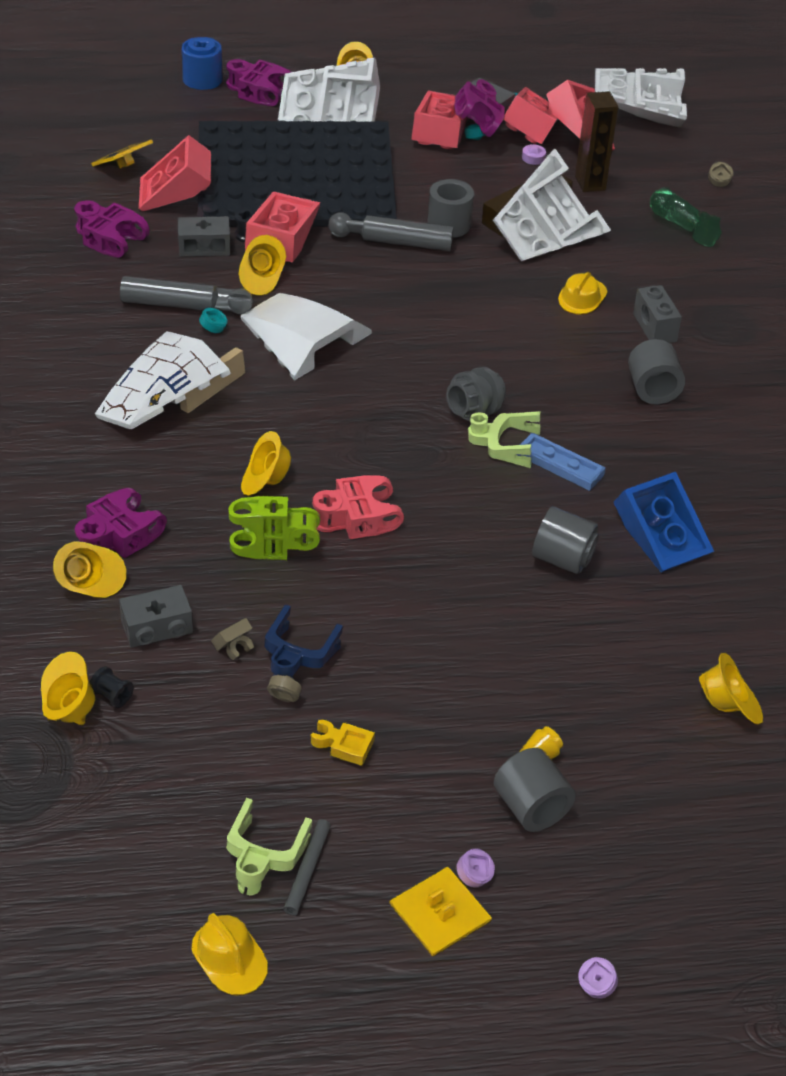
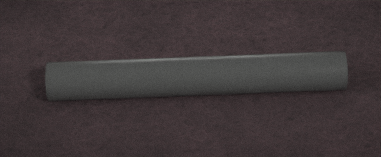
[284,819,331,915]

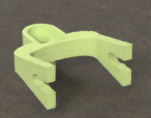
[468,412,541,468]
[227,798,312,896]

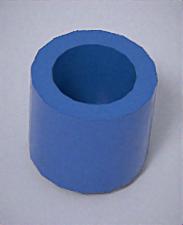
[181,37,223,90]

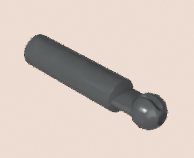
[329,212,454,252]
[120,276,253,314]

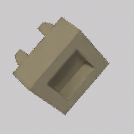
[211,618,254,660]

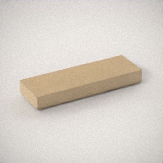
[180,347,245,413]

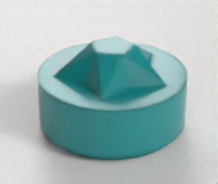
[464,123,484,140]
[199,308,228,333]

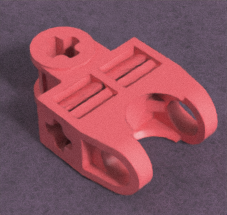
[312,475,404,539]

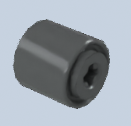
[428,179,474,238]
[628,339,685,405]
[532,506,599,574]
[494,748,576,832]

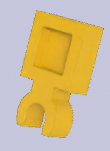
[311,720,375,766]

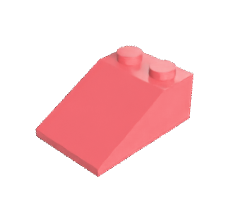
[546,80,615,151]
[503,87,558,144]
[411,91,468,149]
[139,135,211,212]
[245,191,320,262]

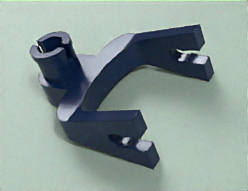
[264,604,343,679]

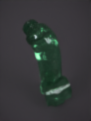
[650,187,722,247]

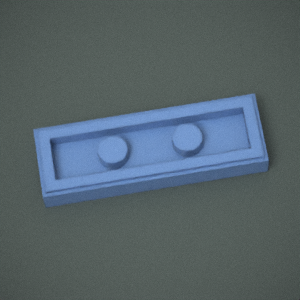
[517,433,606,491]

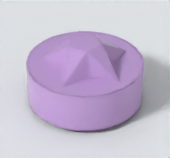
[522,145,546,165]
[457,849,495,887]
[578,957,618,998]

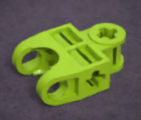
[228,496,320,560]

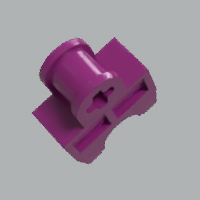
[227,59,291,106]
[454,79,505,137]
[74,200,150,258]
[75,487,167,558]

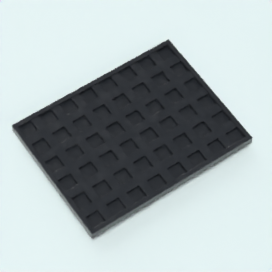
[198,120,397,227]

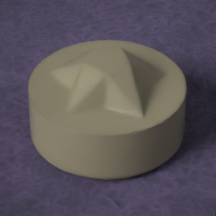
[708,162,733,187]
[267,675,302,702]

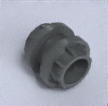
[446,367,506,421]

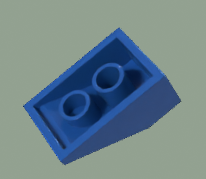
[614,472,714,572]

